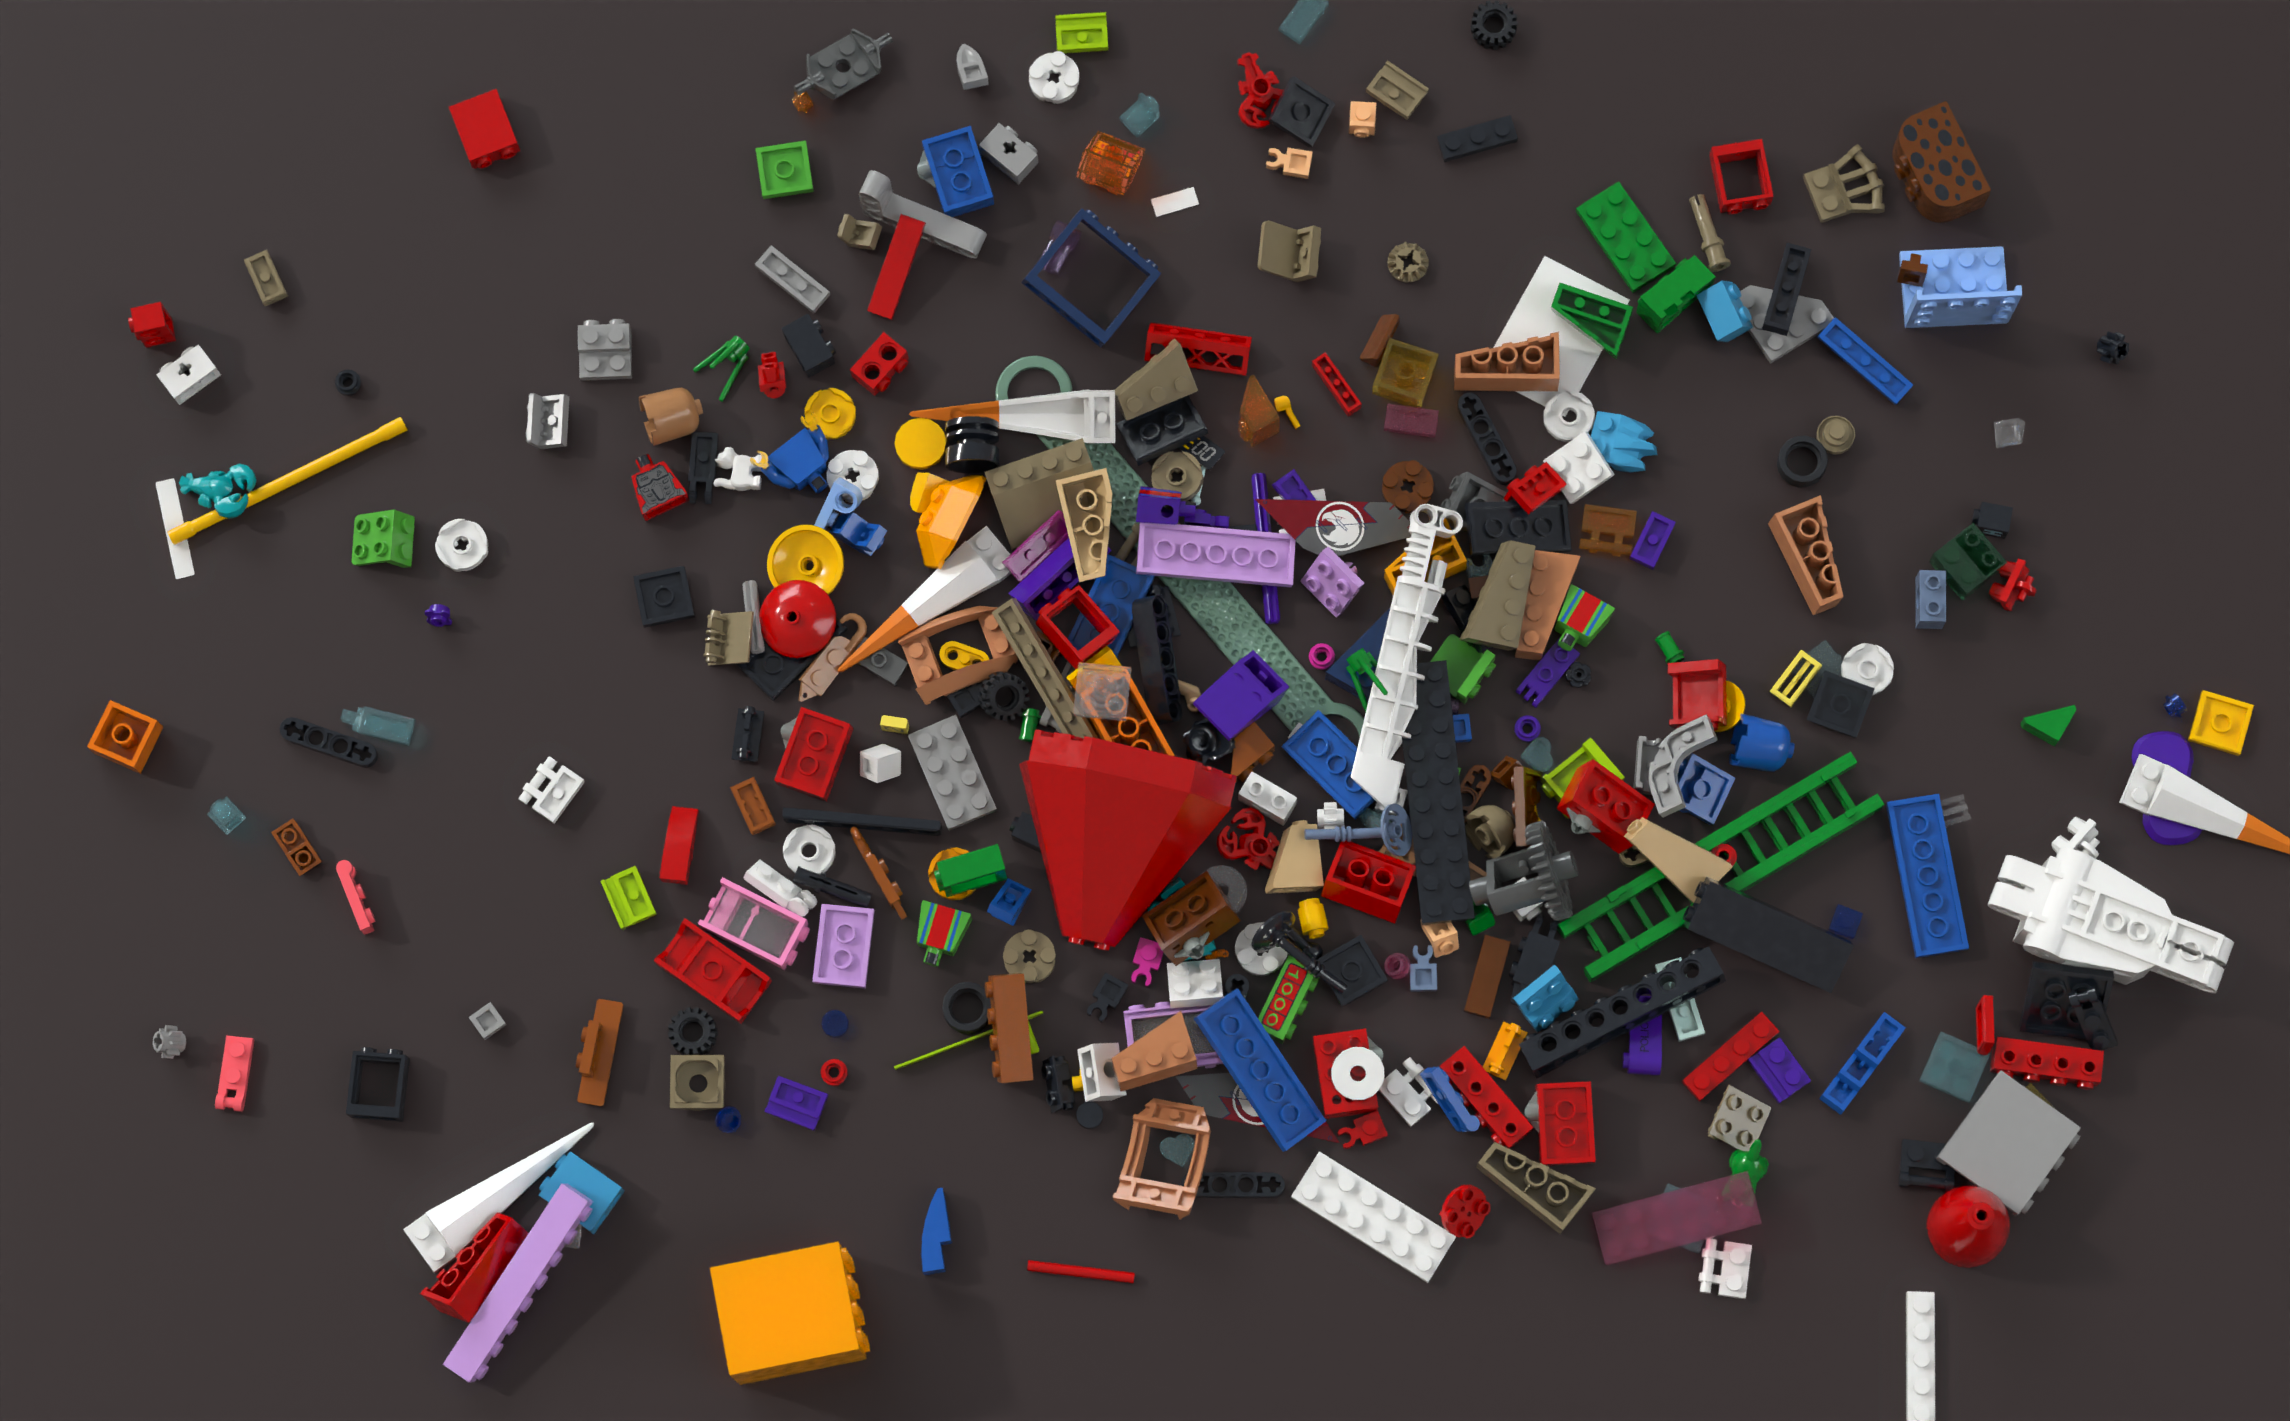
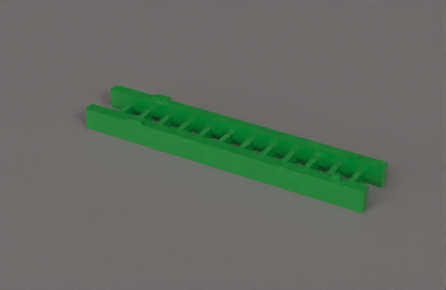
[1557,751,1885,983]

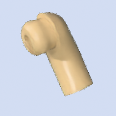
[1178,680,1201,712]

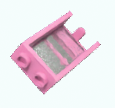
[698,877,810,970]

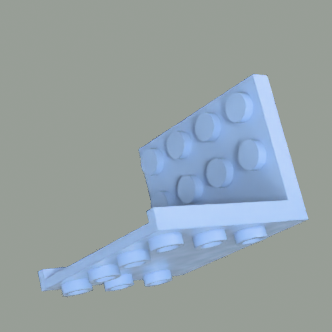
[1899,246,2022,328]

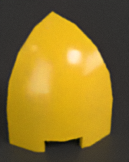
[910,473,950,513]

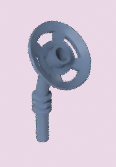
[1304,804,1412,857]

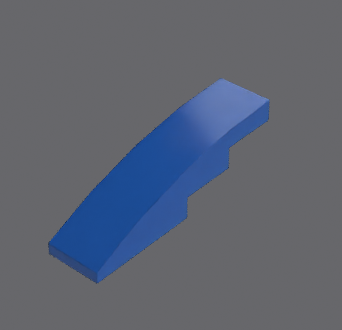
[1819,1012,1906,1115]

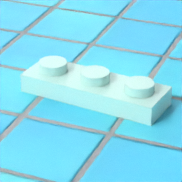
[1655,957,1705,1042]

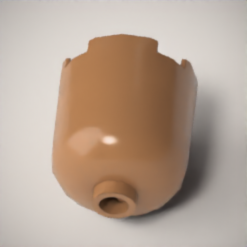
[639,388,703,446]

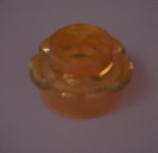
[792,91,814,113]

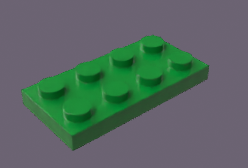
[1576,182,1676,293]

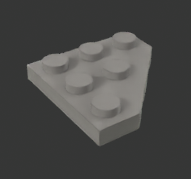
[1740,285,1834,364]

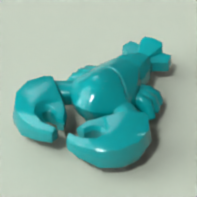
[179,464,257,519]

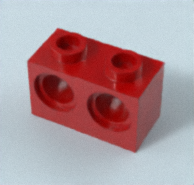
[128,302,176,347]
[850,332,909,396]

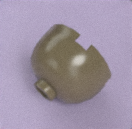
[1464,805,1515,859]

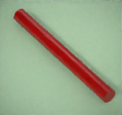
[1027,1260,1135,1283]

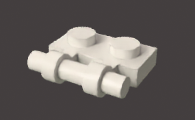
[518,757,585,824]
[1378,1057,1438,1127]
[1698,1238,1752,1299]

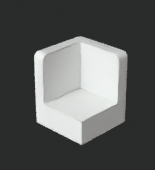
[860,744,901,783]

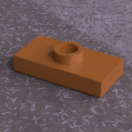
[730,777,776,836]

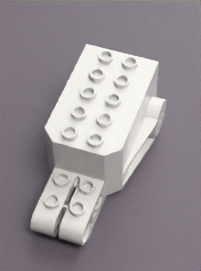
[1988,847,2234,993]

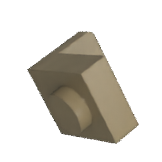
[837,214,882,250]

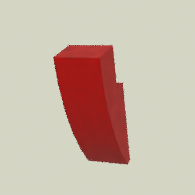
[659,806,699,885]

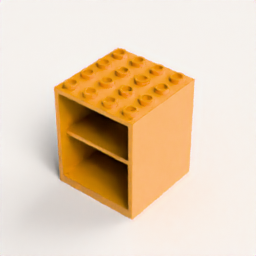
[710,1242,870,1385]

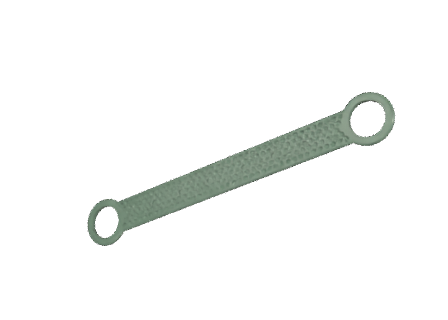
[995,356,1364,739]

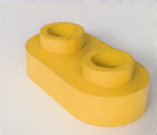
[939,641,989,670]

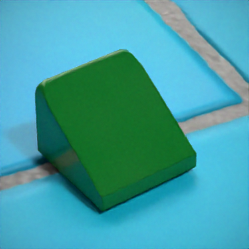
[1464,900,1495,936]

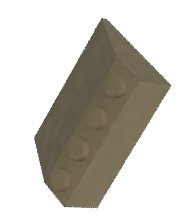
[985,438,1094,550]

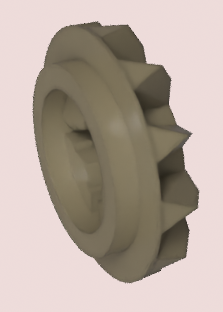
[1387,242,1429,282]

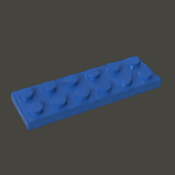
[1886,794,1969,958]
[1194,988,1326,1152]

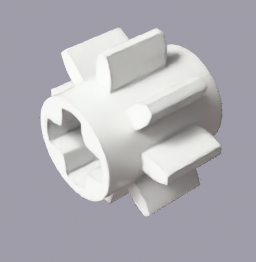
[1317,802,1344,829]

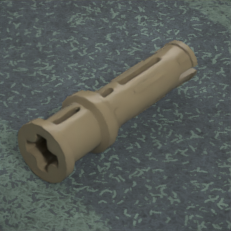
[1689,194,1731,272]

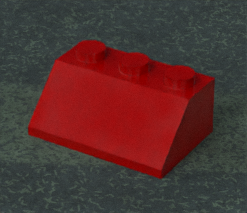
[1321,840,1416,923]

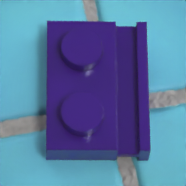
[1747,1037,1811,1104]
[764,1076,829,1131]

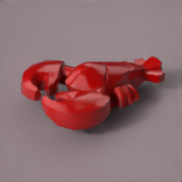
[1237,52,1284,129]
[1216,807,1280,870]

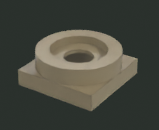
[670,1055,726,1111]

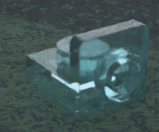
[1120,92,1159,138]

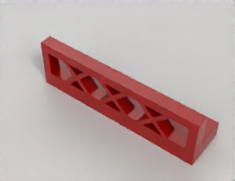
[1144,322,1252,376]

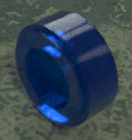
[822,1010,849,1038]

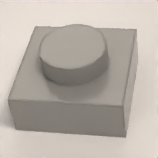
[469,1002,507,1040]

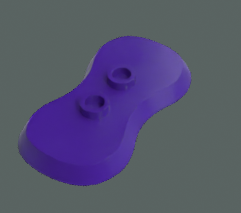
[2132,731,2202,845]

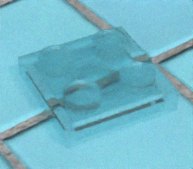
[1919,1032,1990,1103]

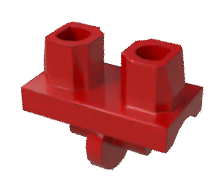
[758,352,786,398]
[1989,558,2037,612]

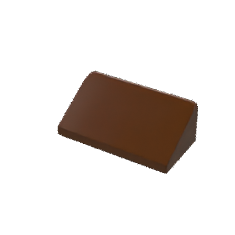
[1360,314,1400,367]

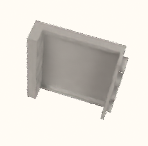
[1936,1070,2081,1217]

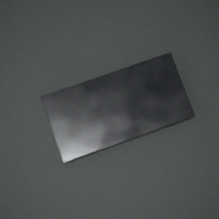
[1465,500,1572,556]
[737,612,848,701]

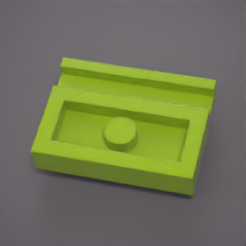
[1055,12,1108,53]
[601,866,657,930]

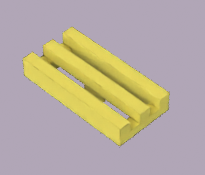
[1770,650,1823,708]

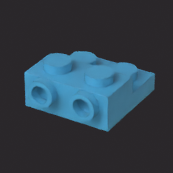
[1513,965,1579,1032]

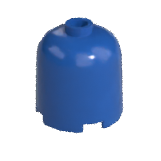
[1729,713,1795,771]

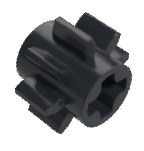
[2097,331,2129,364]

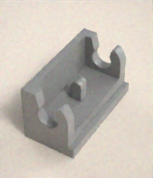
[1634,736,1662,795]

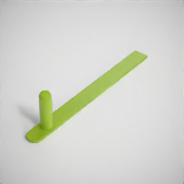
[894,1011,1044,1070]

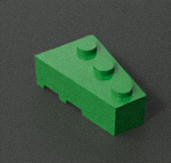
[1636,255,1716,334]
[1551,282,1633,359]

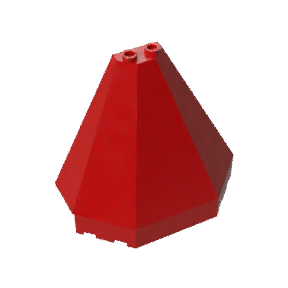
[1019,730,1237,951]

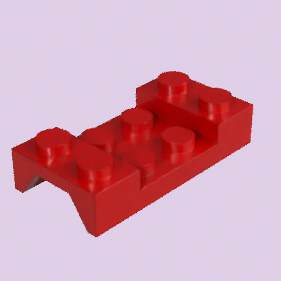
[654,918,772,1024]

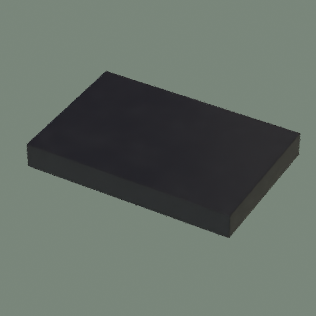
[1116,395,1208,466]

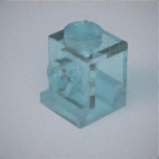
[207,796,247,835]

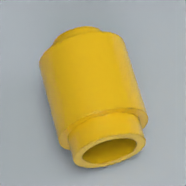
[1297,898,1329,939]

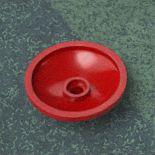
[759,580,836,658]

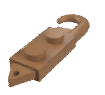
[799,613,867,702]

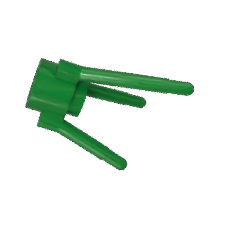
[693,335,750,402]
[1346,648,1388,713]

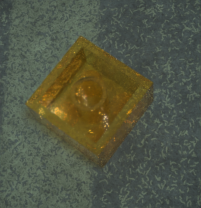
[1372,338,1439,410]

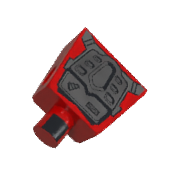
[631,454,689,521]

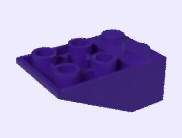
[1193,650,1289,741]

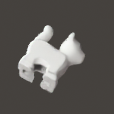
[713,447,762,491]

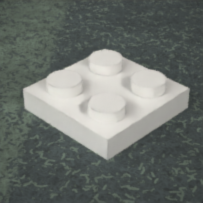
[1543,432,1615,504]
[1167,959,1223,1008]

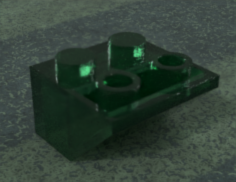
[1929,523,2007,601]

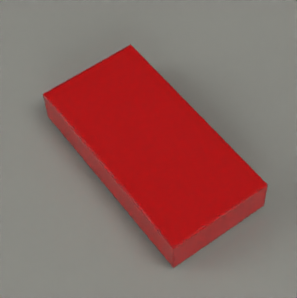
[1976,995,1995,1055]

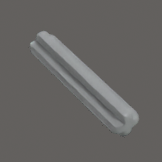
[743,580,765,654]

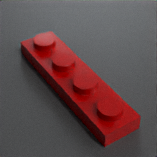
[1682,1012,1780,1102]

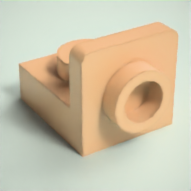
[1349,101,1376,138]
[1420,920,1459,958]

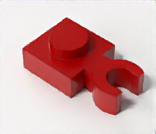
[1338,1110,1388,1149]

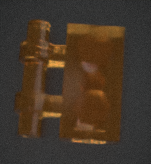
[1579,504,1637,557]

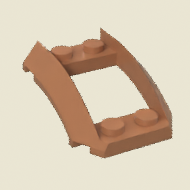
[898,606,1019,705]
[1113,1098,1211,1220]

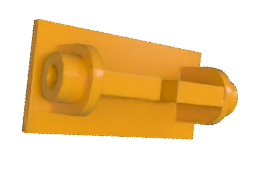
[1483,1021,1528,1081]

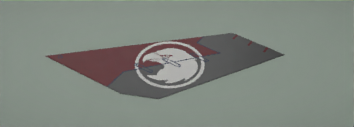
[1255,499,1411,556]
[1175,1073,1340,1143]

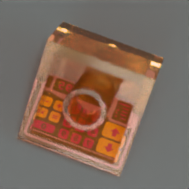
[1076,131,1145,195]
[1238,375,1280,447]

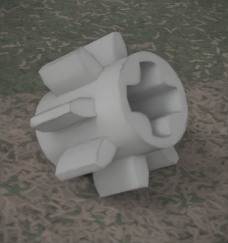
[153,1025,186,1059]

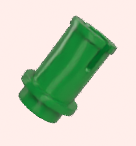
[1655,631,1685,663]
[1019,708,1041,742]

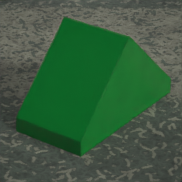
[2020,705,2076,747]

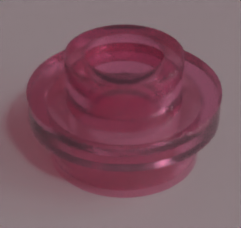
[1384,953,1410,980]

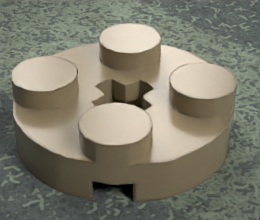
[1151,451,1204,501]
[1003,929,1056,983]

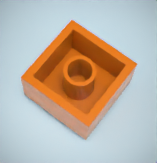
[87,700,163,774]

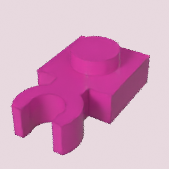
[1131,937,1164,987]

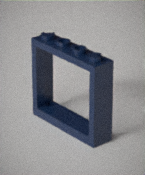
[1021,208,1161,348]

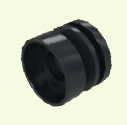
[945,416,999,474]

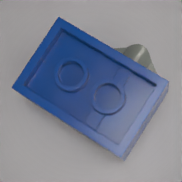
[917,126,994,217]

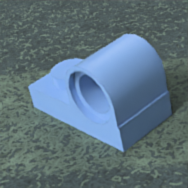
[814,477,863,530]

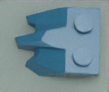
[1591,411,1657,472]

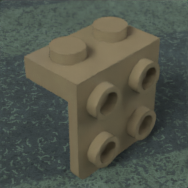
[1258,220,1321,282]

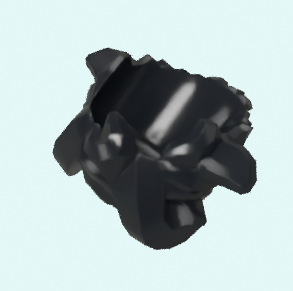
[1182,718,1236,766]

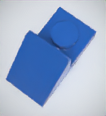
[987,878,1032,925]

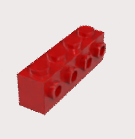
[1990,1037,2104,1090]
[1439,1046,1534,1149]

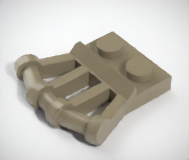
[1803,144,1885,223]

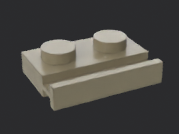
[1366,60,1429,120]

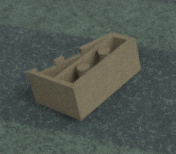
[1115,338,1198,420]

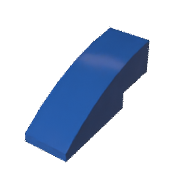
[921,1188,952,1275]

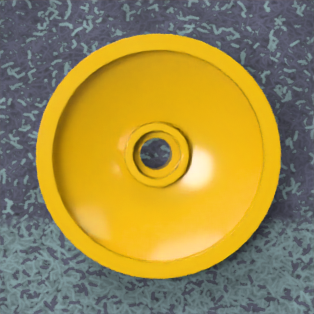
[767,525,844,595]

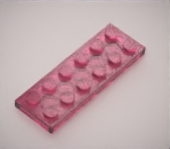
[1592,1171,1763,1266]

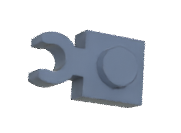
[1410,945,1437,992]

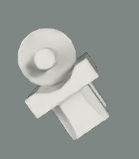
[2051,817,2100,859]

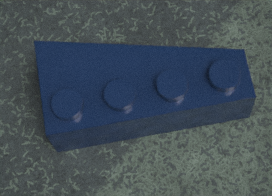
[1325,607,1391,702]

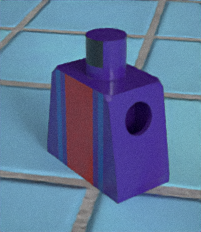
[1136,486,1196,525]

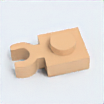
[1266,147,1313,179]

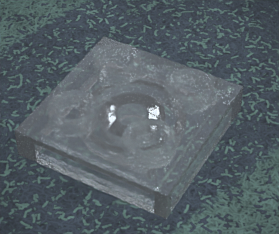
[1073,662,1132,721]

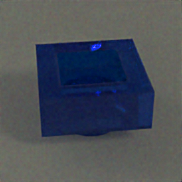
[1828,904,1863,939]

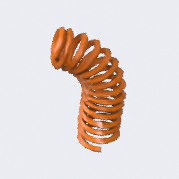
[1205,949,1229,960]

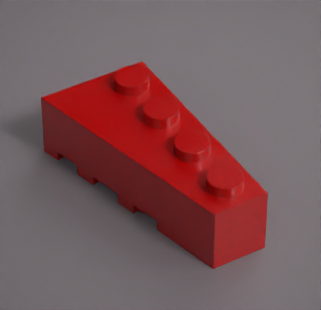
[420,1212,529,1323]

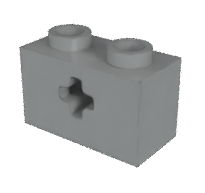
[979,123,1038,185]

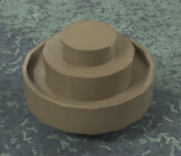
[1816,416,1855,455]

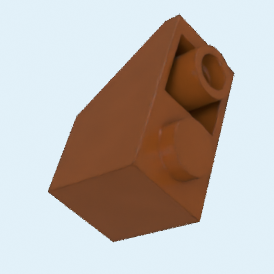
[1231,722,1275,783]

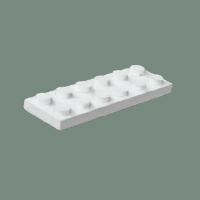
[1291,1152,1456,1283]

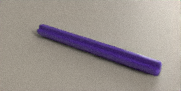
[1251,473,1280,624]

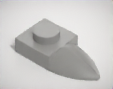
[957,44,989,90]

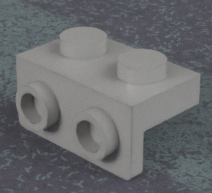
[526,393,569,449]

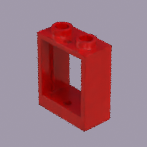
[1709,139,1774,214]
[1035,585,1120,670]

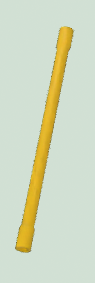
[167,417,408,545]

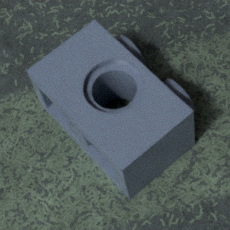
[1915,570,1946,629]

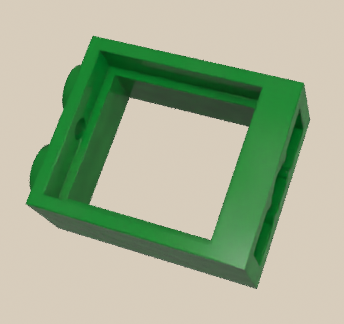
[934,844,1007,897]

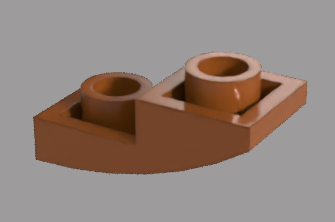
[271,818,322,876]

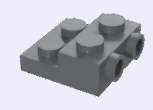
[1440,472,1507,532]

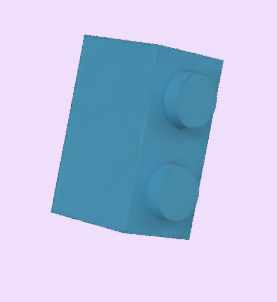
[1697,281,1753,342]

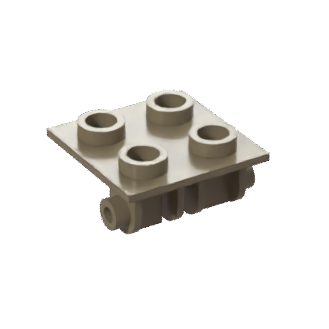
[703,610,754,666]
[1708,1085,1771,1151]

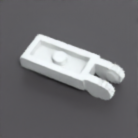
[743,859,817,917]

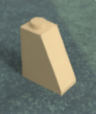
[1265,820,1324,894]

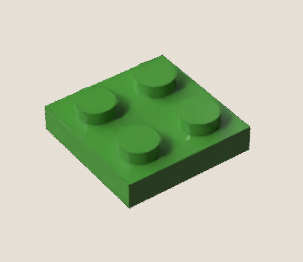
[755,141,814,199]

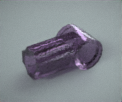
[1041,220,1082,275]

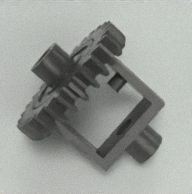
[1469,820,1579,921]

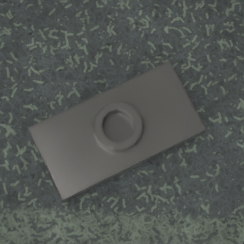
[855,636,909,686]

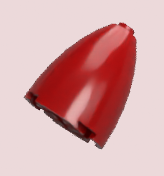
[1927,1186,2010,1268]

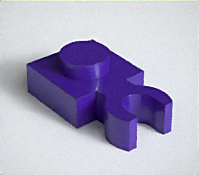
[1184,509,1229,529]

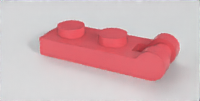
[336,860,376,935]
[215,1035,254,1112]

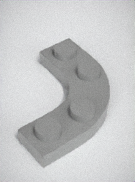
[1649,715,1718,818]

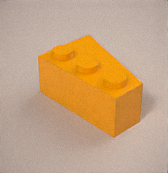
[1384,518,1467,595]

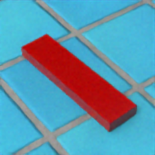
[867,214,926,320]

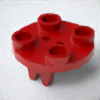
[1439,1185,1491,1238]

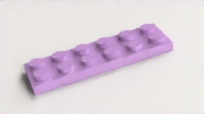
[1136,522,1295,587]

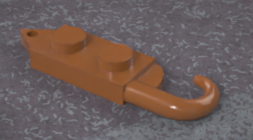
[850,827,907,920]

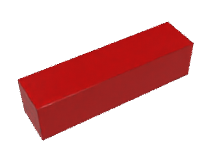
[1312,352,1362,416]

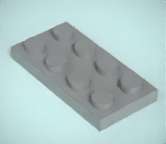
[908,715,997,831]

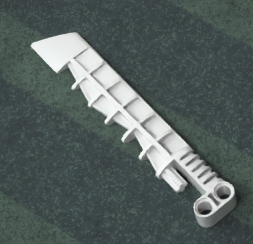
[1351,504,1463,813]

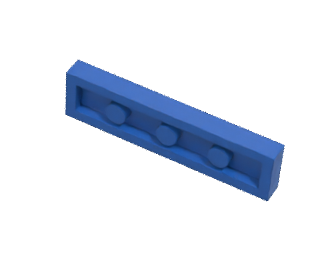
[1818,317,1913,406]

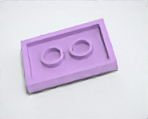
[812,904,875,989]

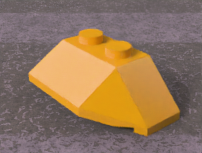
[916,475,986,569]

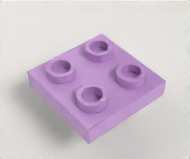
[1300,547,1364,618]

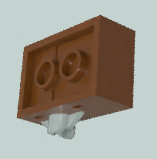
[1142,871,1241,966]

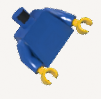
[750,411,829,493]

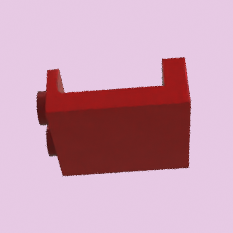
[449,89,520,169]
[1668,659,1727,731]

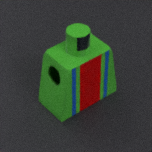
[1554,584,1615,651]
[917,900,972,967]

